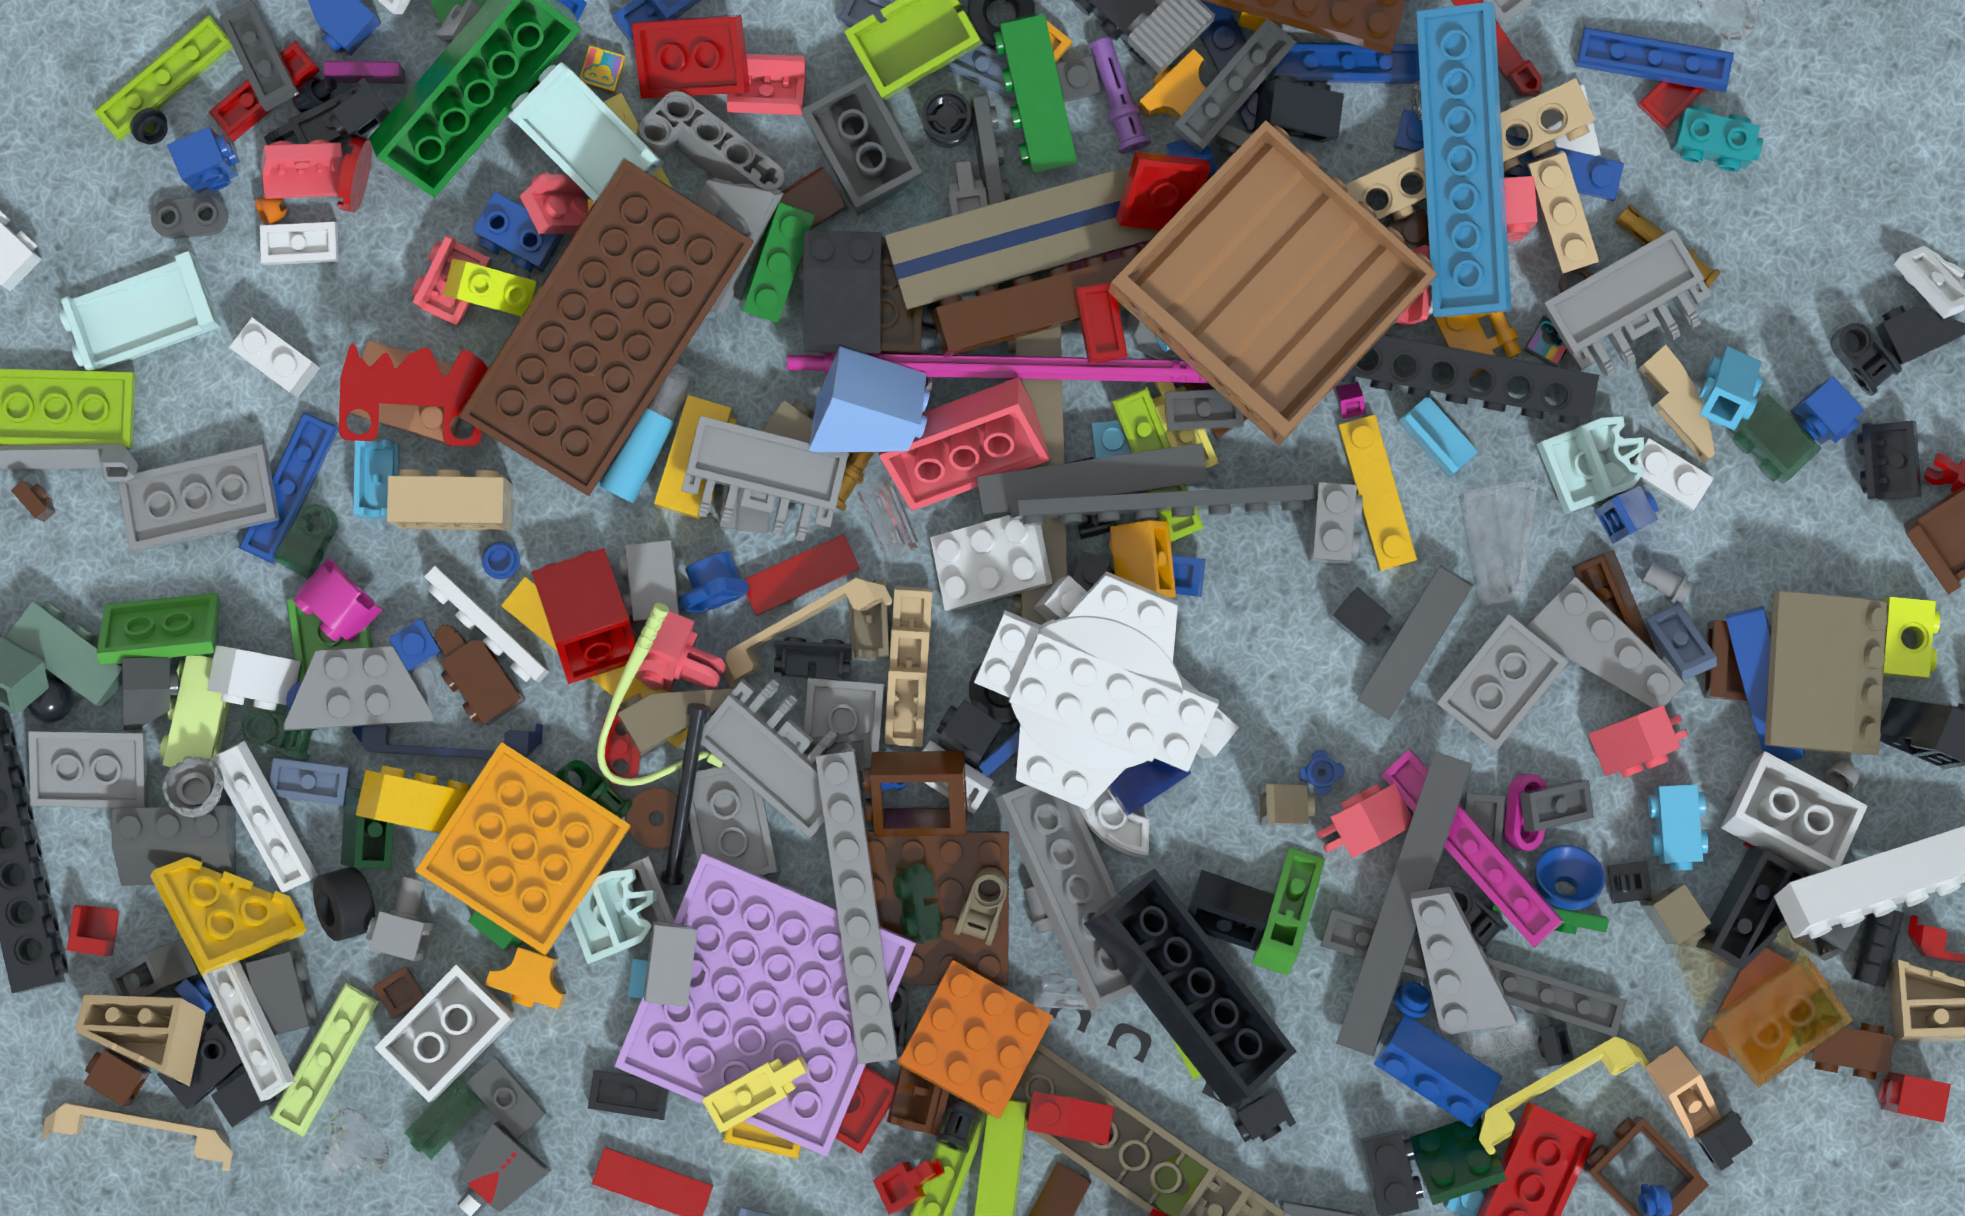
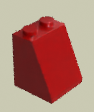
[531,548,636,684]

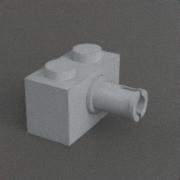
[366,876,435,961]

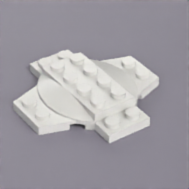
[974,571,1219,810]

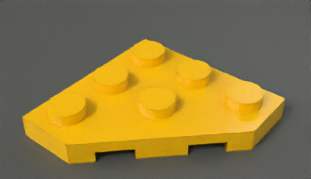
[150,857,307,975]

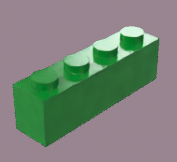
[993,12,1078,174]

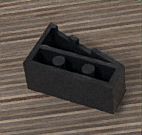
[1880,697,1965,769]
[1696,846,1811,969]

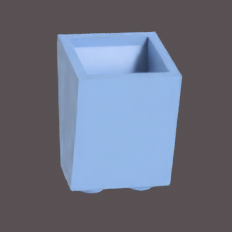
[809,346,930,453]

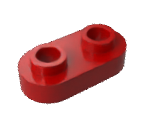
[602,709,641,785]

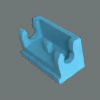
[353,440,399,519]

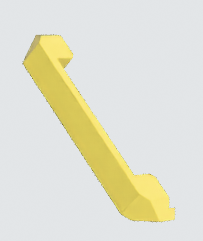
[1479,1037,1649,1155]

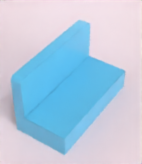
[1399,397,1478,478]

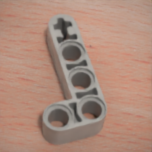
[636,91,785,190]

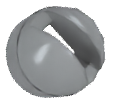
[1825,759,1860,794]

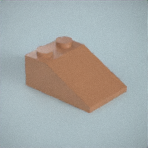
[349,340,461,447]

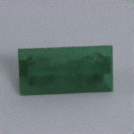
[893,862,943,945]
[404,1077,485,1160]

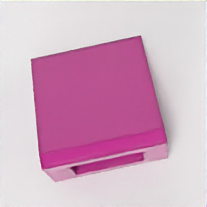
[1335,382,1366,419]

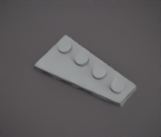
[1526,576,1687,708]
[1411,886,1518,1035]

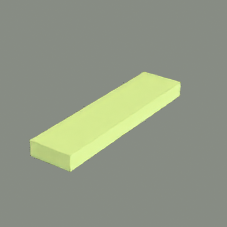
[270,983,380,1137]

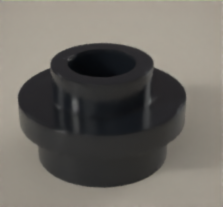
[130,108,168,145]

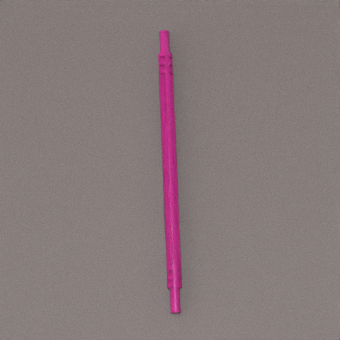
[787,353,1207,383]

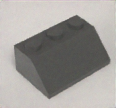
[801,73,923,216]
[112,805,236,886]

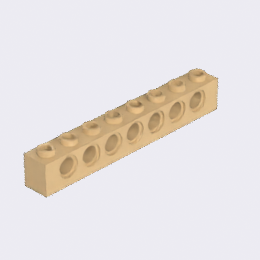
[1345,78,1595,221]

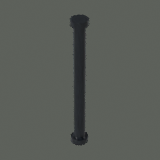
[660,703,711,885]

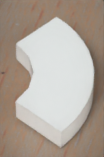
[1078,781,1149,858]

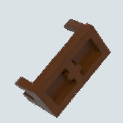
[887,1066,949,1136]

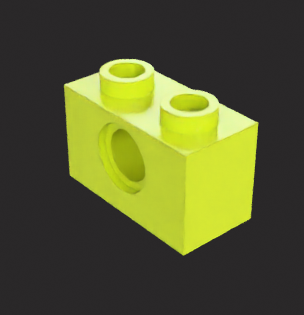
[443,259,537,316]
[1882,597,1940,679]

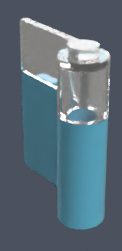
[597,363,696,503]

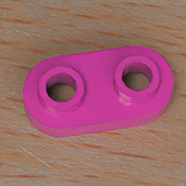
[1504,774,1547,851]

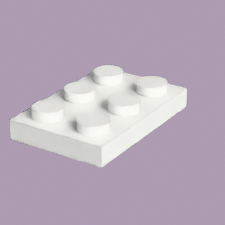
[930,515,1053,612]

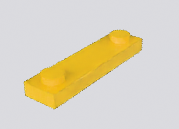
[1338,415,1417,571]

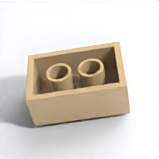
[387,469,513,530]

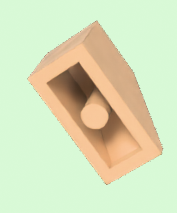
[1645,1045,1722,1139]

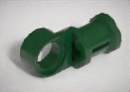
[555,760,633,818]

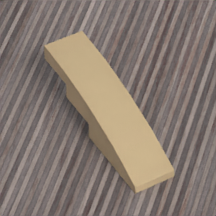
[885,586,933,747]

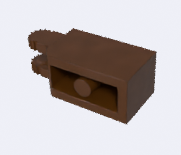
[434,624,525,726]

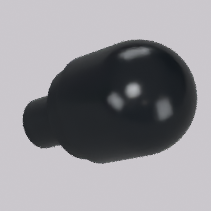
[292,76,337,113]

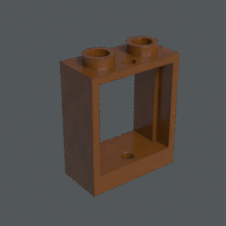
[863,751,968,837]
[1583,1116,1709,1216]

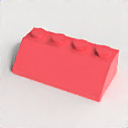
[879,377,1050,511]

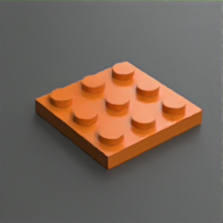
[896,960,1053,1119]

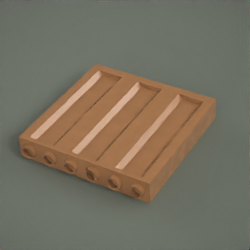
[1108,120,1437,446]

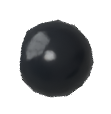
[27,675,74,723]

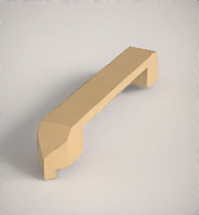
[724,578,892,689]
[42,1102,233,1171]

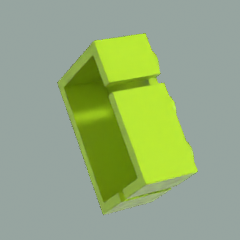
[844,0,984,100]

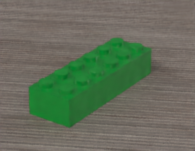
[369,0,582,198]

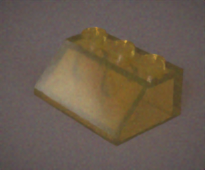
[1706,956,1854,1088]

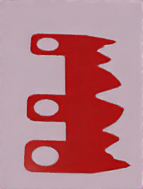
[339,343,488,447]

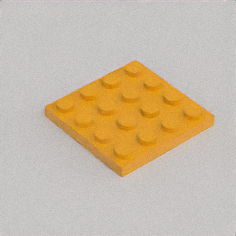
[415,742,631,956]

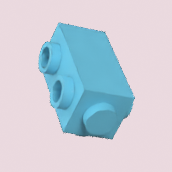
[1698,346,1763,431]
[1648,784,1708,871]

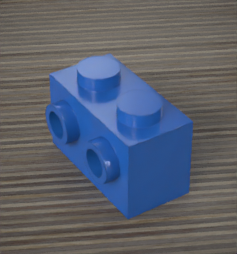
[167,127,240,193]
[472,191,564,273]
[1791,376,1864,444]

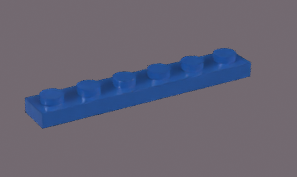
[1394,109,1624,202]

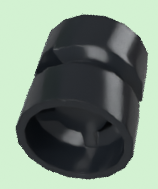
[922,89,972,148]

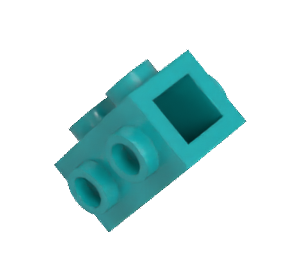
[1672,105,1763,172]

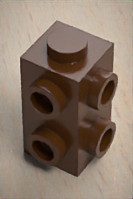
[1801,1015,1895,1080]

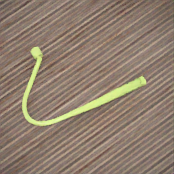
[597,603,723,786]

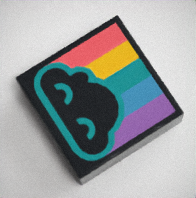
[1523,315,1568,367]

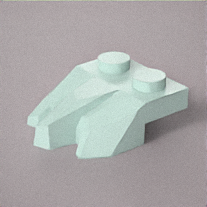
[1537,416,1644,515]
[571,869,657,964]

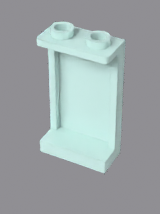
[508,62,664,203]
[59,251,221,371]

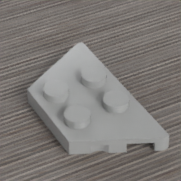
[696,178,784,314]
[283,647,433,731]

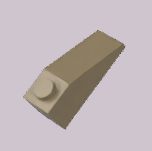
[617,688,735,756]
[1259,784,1315,826]

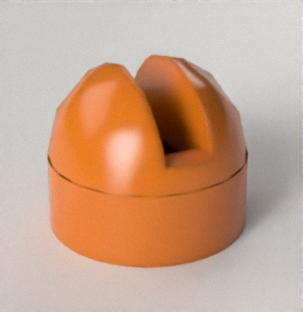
[255,196,287,225]

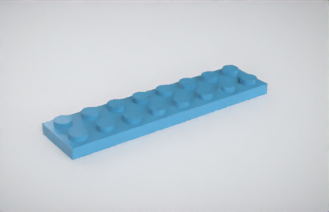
[1416,2,1511,318]

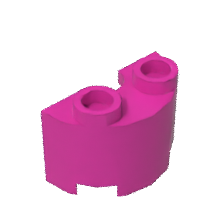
[293,557,383,643]

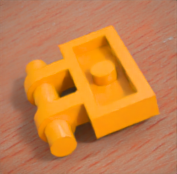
[1432,312,1522,378]

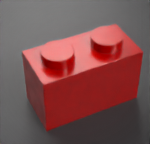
[1877,1072,1951,1123]

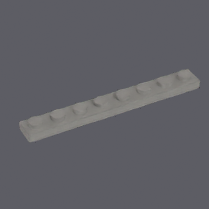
[815,750,898,1064]

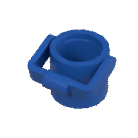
[678,551,749,614]

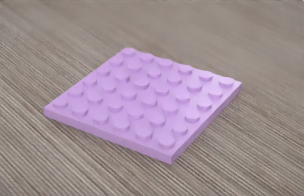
[614,852,917,1157]

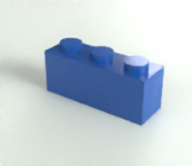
[1374,1014,1503,1127]

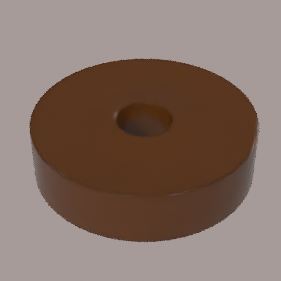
[626,788,677,849]

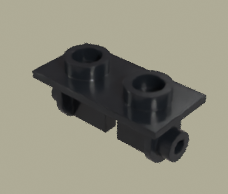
[774,637,852,680]

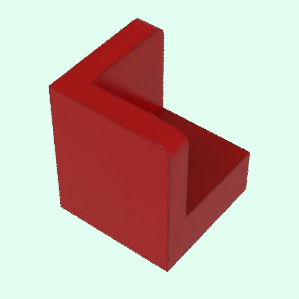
[67,905,120,956]

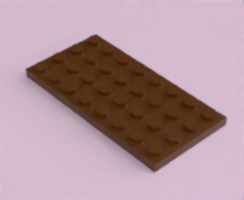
[459,157,754,496]

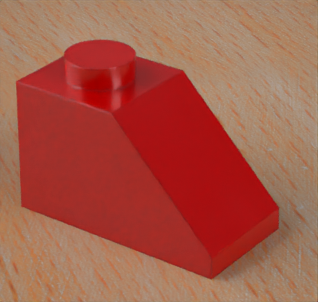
[1027,1091,1114,1145]

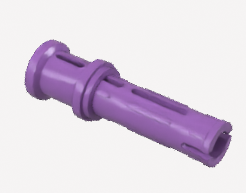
[1089,37,1151,154]

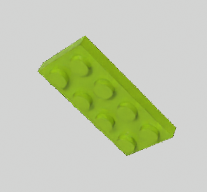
[0,369,136,449]

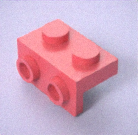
[727,54,806,115]
[260,140,342,199]
[412,235,492,328]

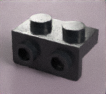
[1857,420,1922,502]

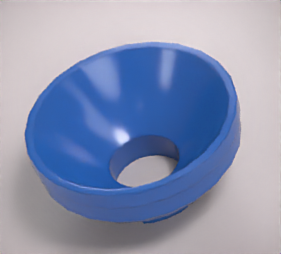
[1534,845,1605,910]

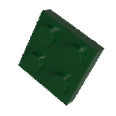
[1409,1116,1506,1205]

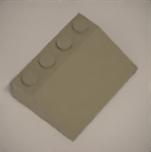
[1765,591,1887,755]

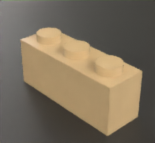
[1525,150,1599,274]

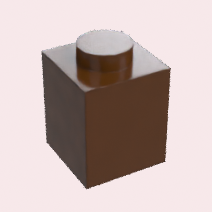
[84,1049,151,1107]

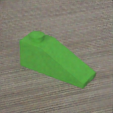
[1252,847,1325,976]

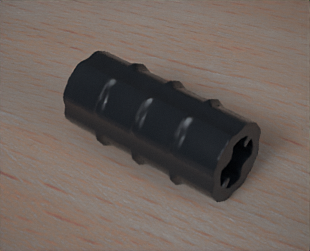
[1851,910,1904,988]

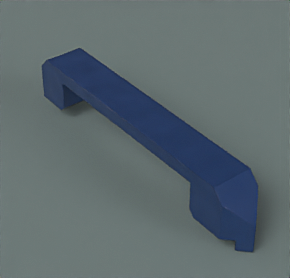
[352,723,543,759]

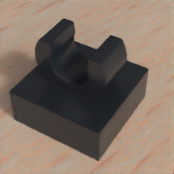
[1607,861,1652,904]

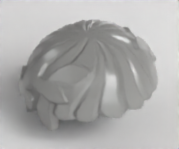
[163,756,224,817]

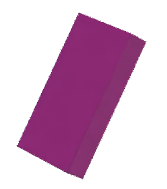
[323,61,405,84]

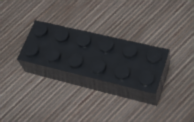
[1084,869,1297,1107]

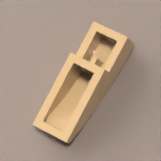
[1638,344,1715,463]

